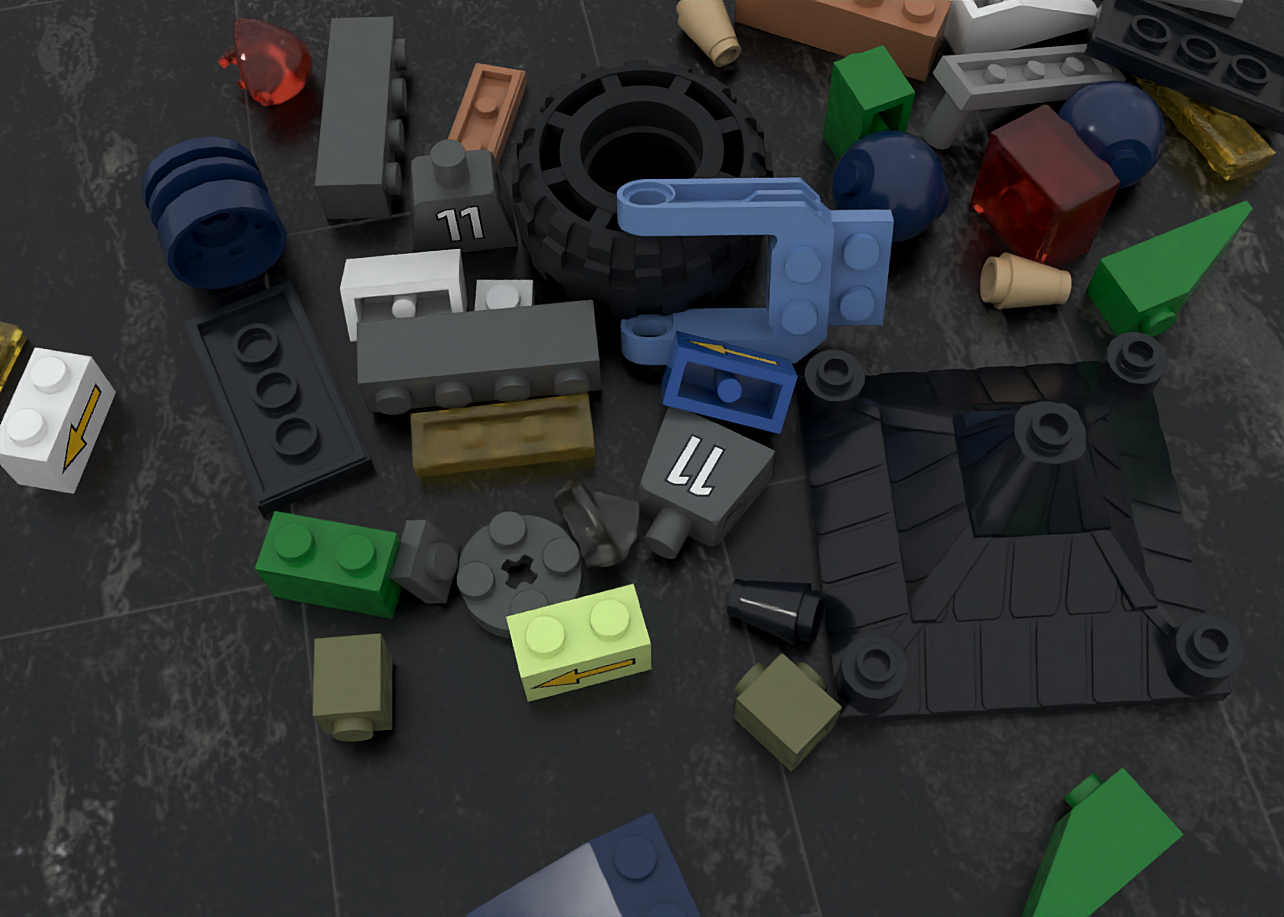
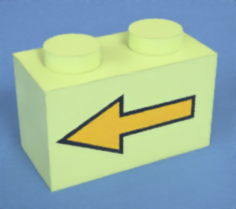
[506,584,652,702]

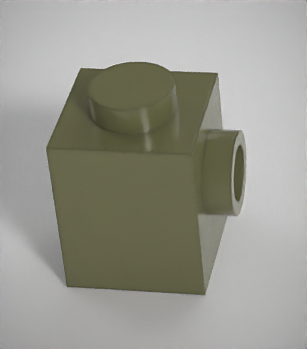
[312,633,392,742]
[734,653,842,772]

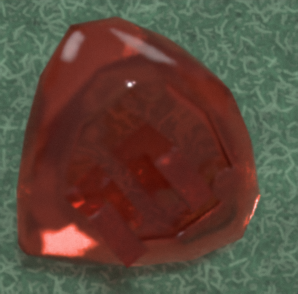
[217,18,313,106]

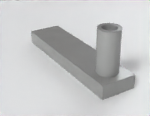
[922,44,1127,150]

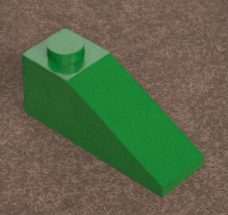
[1085,200,1253,337]
[1021,767,1184,917]

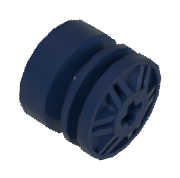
[141,136,287,290]

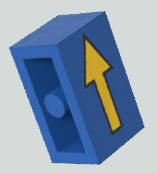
[661,331,798,434]

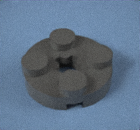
[457,511,583,639]

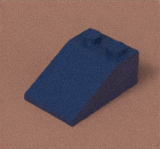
[465,812,701,917]

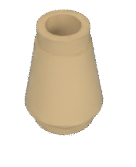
[676,0,742,67]
[980,252,1071,309]

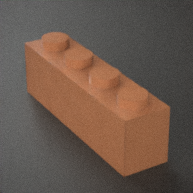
[734,0,952,82]

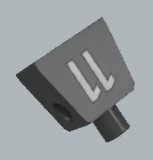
[410,139,518,253]
[639,406,775,559]

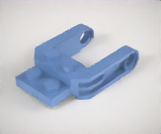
[617,177,894,365]

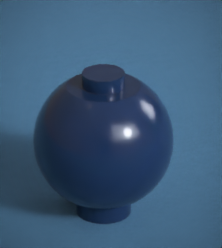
[1051,81,1165,192]
[832,130,950,244]

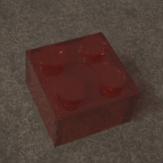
[970,104,1121,268]

